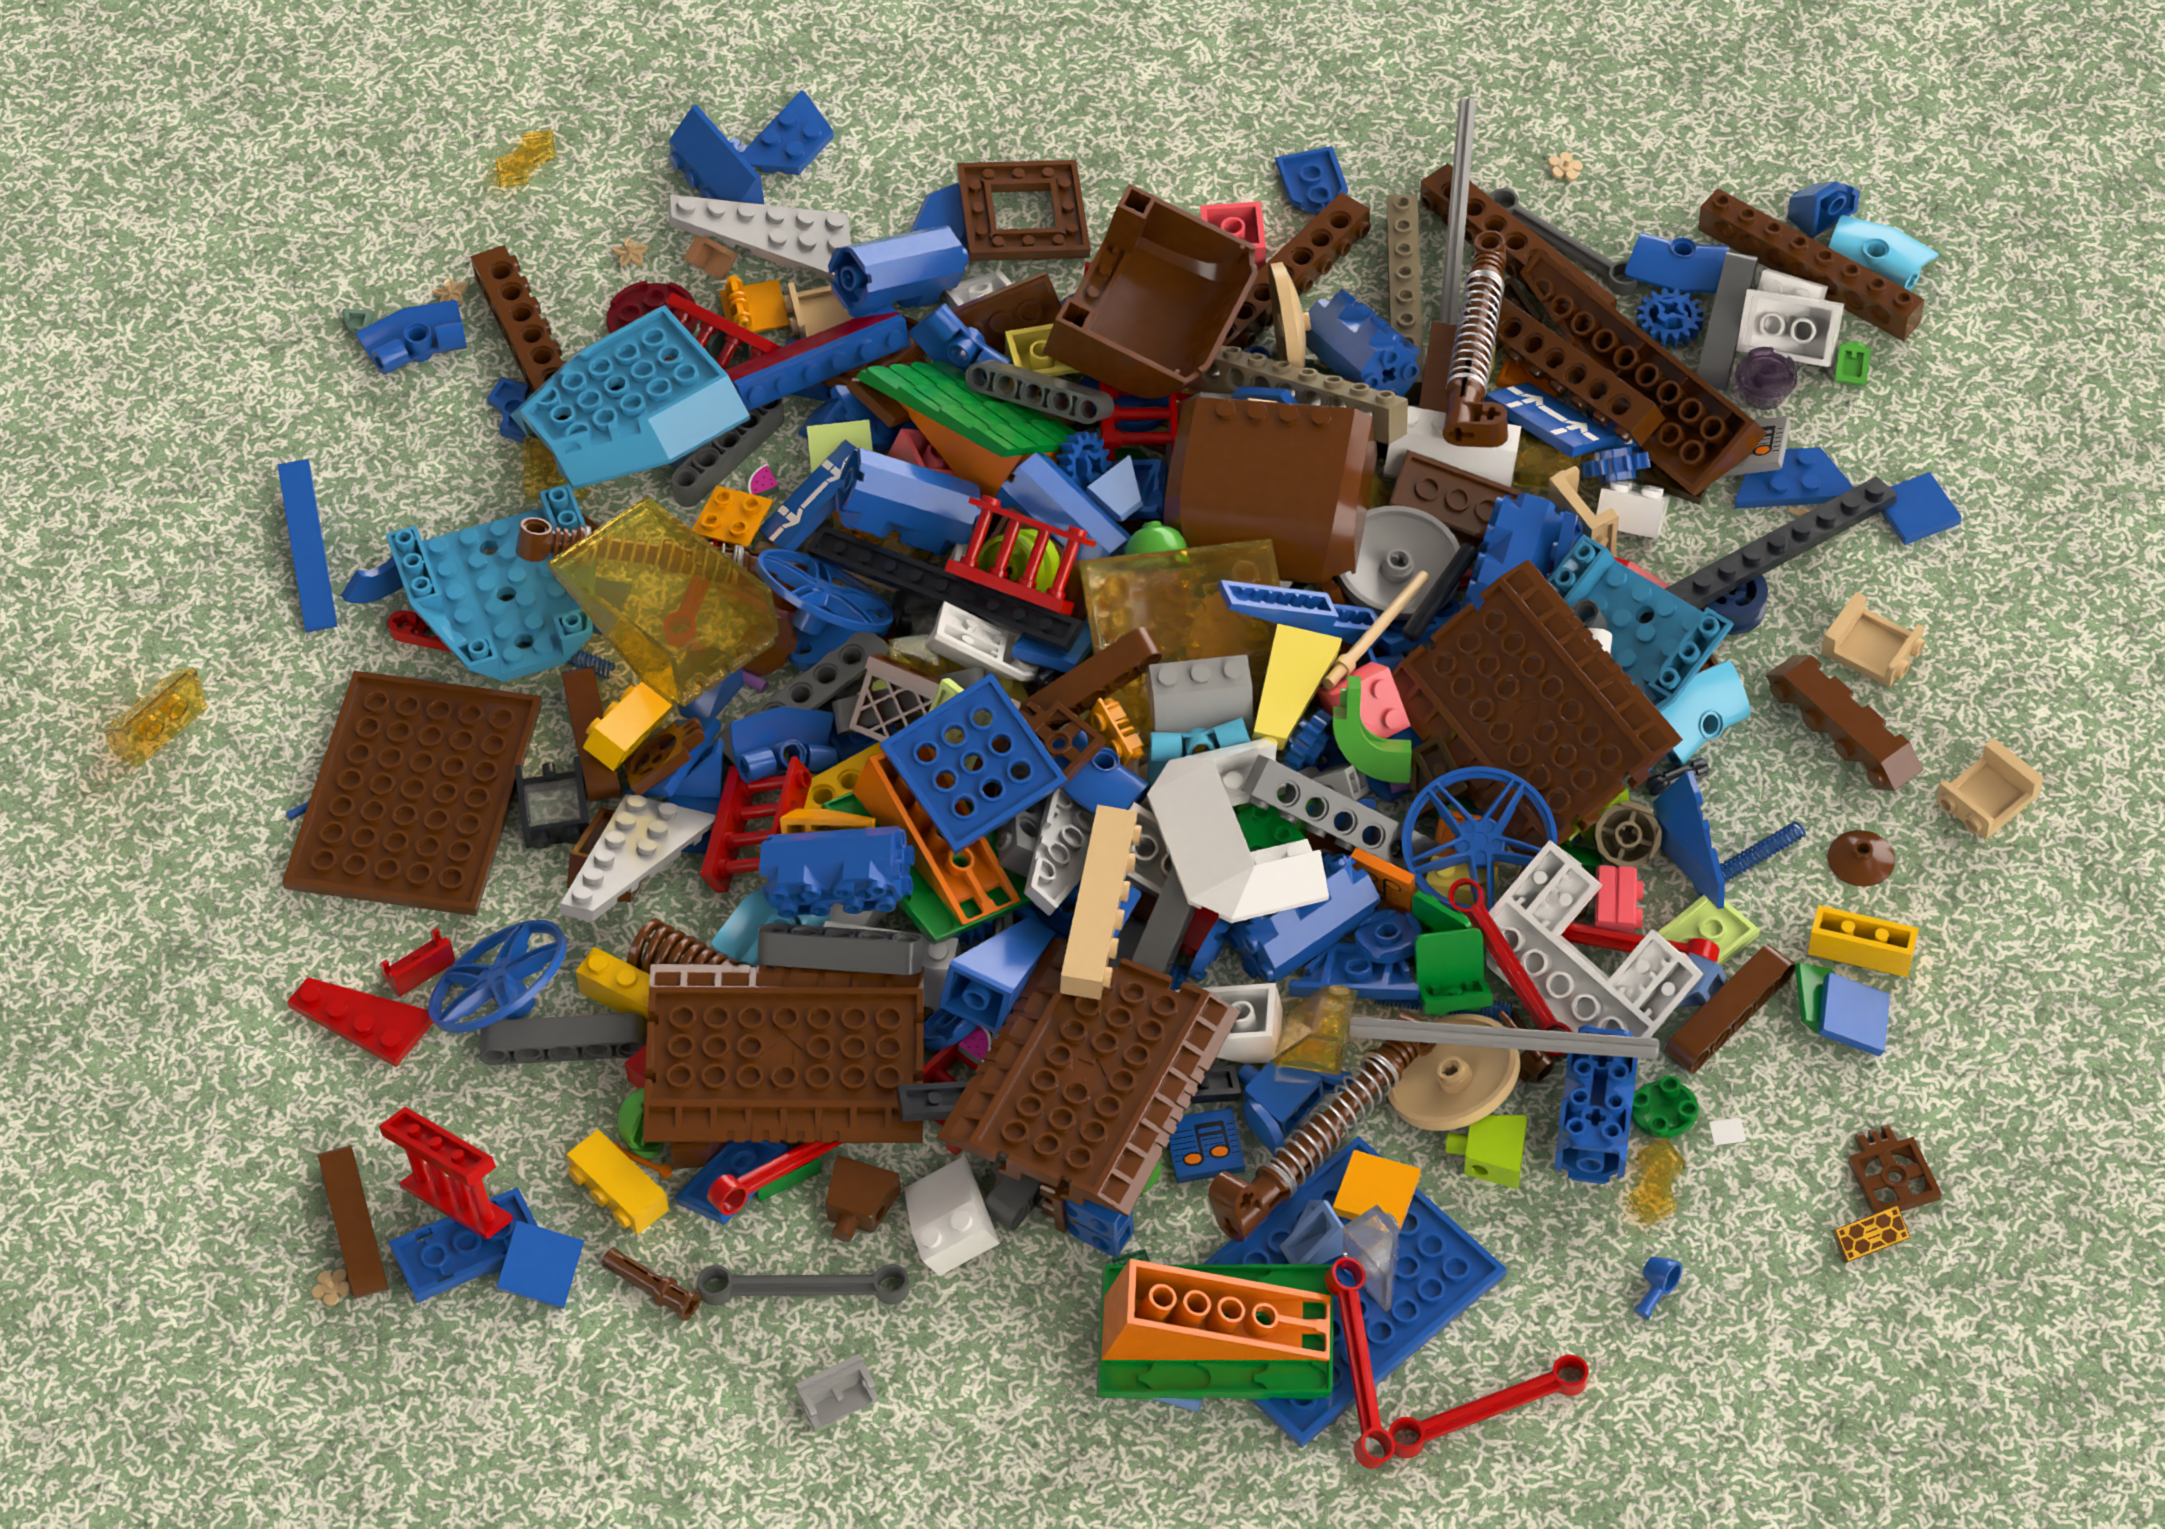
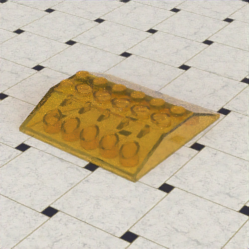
[1078,539,1305,747]

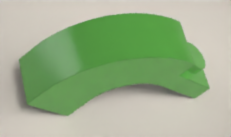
[1333,676,1411,783]

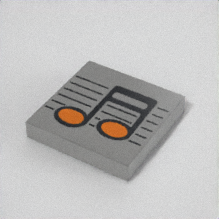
[1722,416,1791,477]

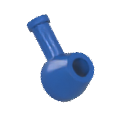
[1634,1257,1683,1320]

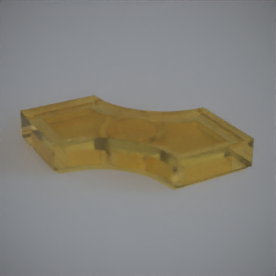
[496,129,556,188]
[1628,1137,1686,1226]

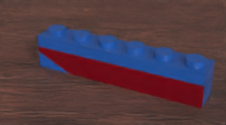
[725,304,910,411]

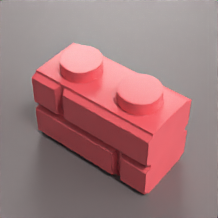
[1594,865,1643,934]

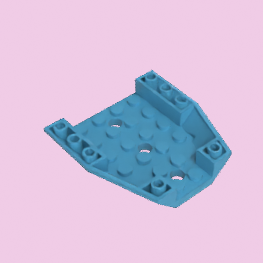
[511,305,750,490]
[386,483,596,682]
[1547,534,1734,713]

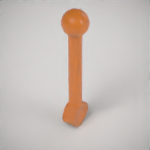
[613,1141,672,1179]

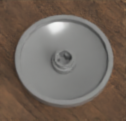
[1336,506,1461,620]

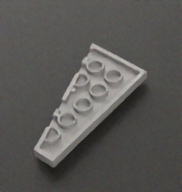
[668,194,851,281]
[1024,789,1131,916]
[560,794,716,922]

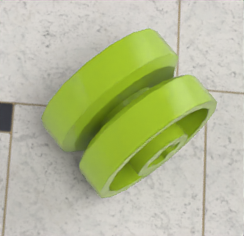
[977,529,1060,593]

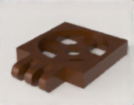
[1020,700,1107,790]
[623,718,705,795]
[1848,1124,1942,1214]

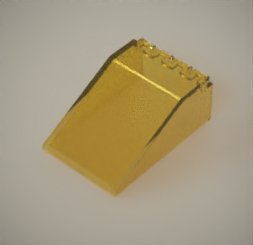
[547,496,779,707]

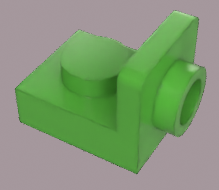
[1834,341,1871,387]

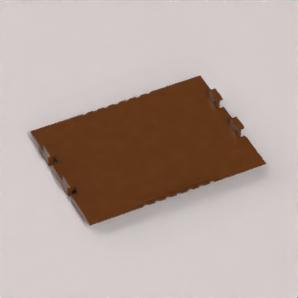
[1391,559,1683,867]
[936,938,1241,1216]
[643,964,924,1143]

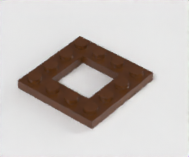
[956,160,1091,261]

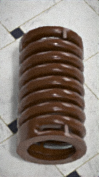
[626,918,746,974]

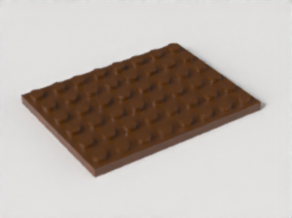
[282,670,543,916]

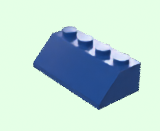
[668,104,764,205]

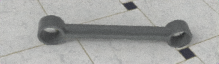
[1489,188,1639,296]
[697,1264,910,1306]

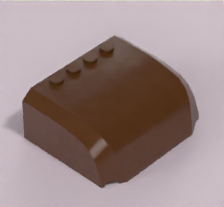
[1043,183,1258,399]
[1164,397,1378,584]

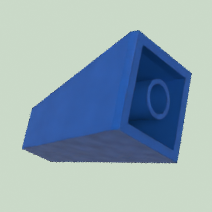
[939,918,1057,1034]

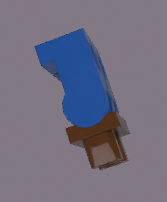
[1040,1180,1135,1259]

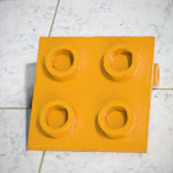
[719,275,790,333]
[690,485,774,549]
[1084,698,1145,766]

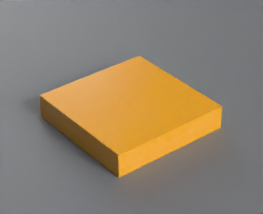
[1333,1150,1421,1234]

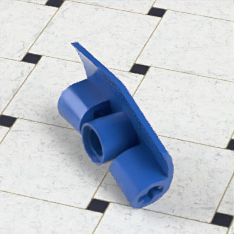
[1624,232,1729,293]
[356,300,467,375]
[909,303,1012,381]
[729,706,837,783]
[1042,730,1151,815]

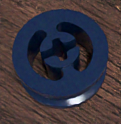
[1699,575,1768,635]

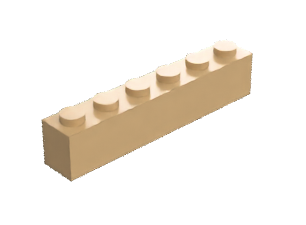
[1060,805,1142,1000]

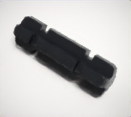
[1646,758,1709,796]

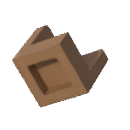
[683,235,739,280]

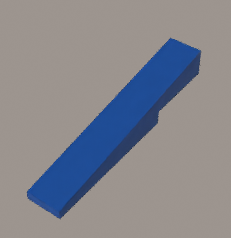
[277,459,338,633]
[1217,580,1385,650]

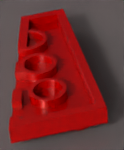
[287,977,434,1067]

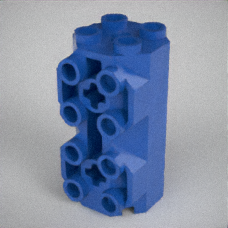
[828,226,969,318]
[1306,288,1421,397]
[835,448,981,556]
[996,453,1131,583]
[1461,493,1564,611]
[759,826,915,919]
[1227,851,1380,983]
[1554,1025,1638,1184]

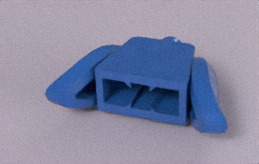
[1237,1058,1355,1157]

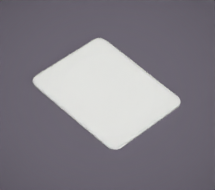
[1709,1118,1746,1145]

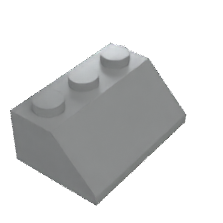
[1145,654,1254,732]

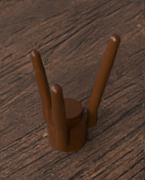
[1498,1011,1555,1082]

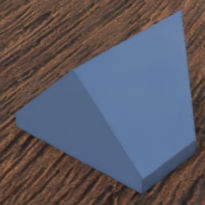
[1086,455,1143,521]
[1676,952,1728,1008]
[1279,1199,1345,1264]

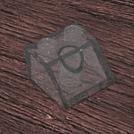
[1342,1204,1400,1312]

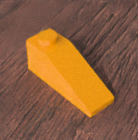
[780,808,876,834]

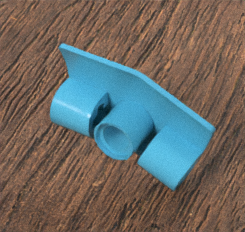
[1829,215,1939,291]
[1661,660,1751,766]
[1147,717,1251,789]
[711,884,831,967]

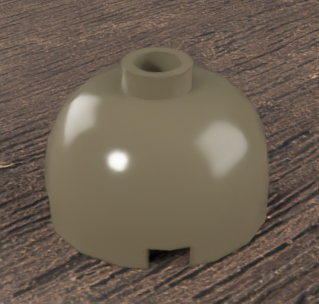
[1594,801,1662,868]

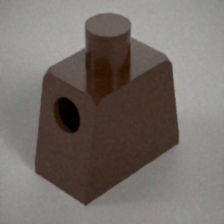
[826,1155,901,1242]

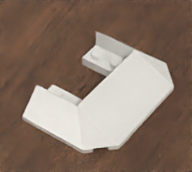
[924,543,1047,681]
[1147,738,1329,923]
[1486,840,1704,1038]

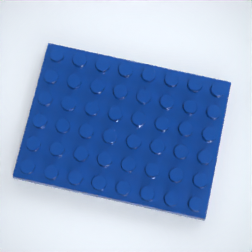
[1201,1136,1507,1448]

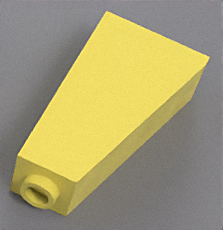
[1251,624,1342,751]

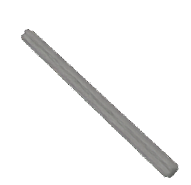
[1439,98,1476,325]
[1348,1017,1659,1059]

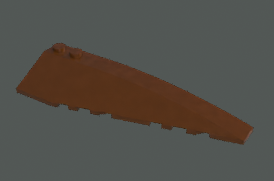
[1520,248,1767,496]

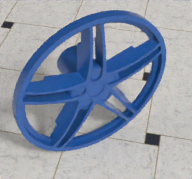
[755,549,894,636]
[1402,766,1558,916]
[428,920,567,1033]

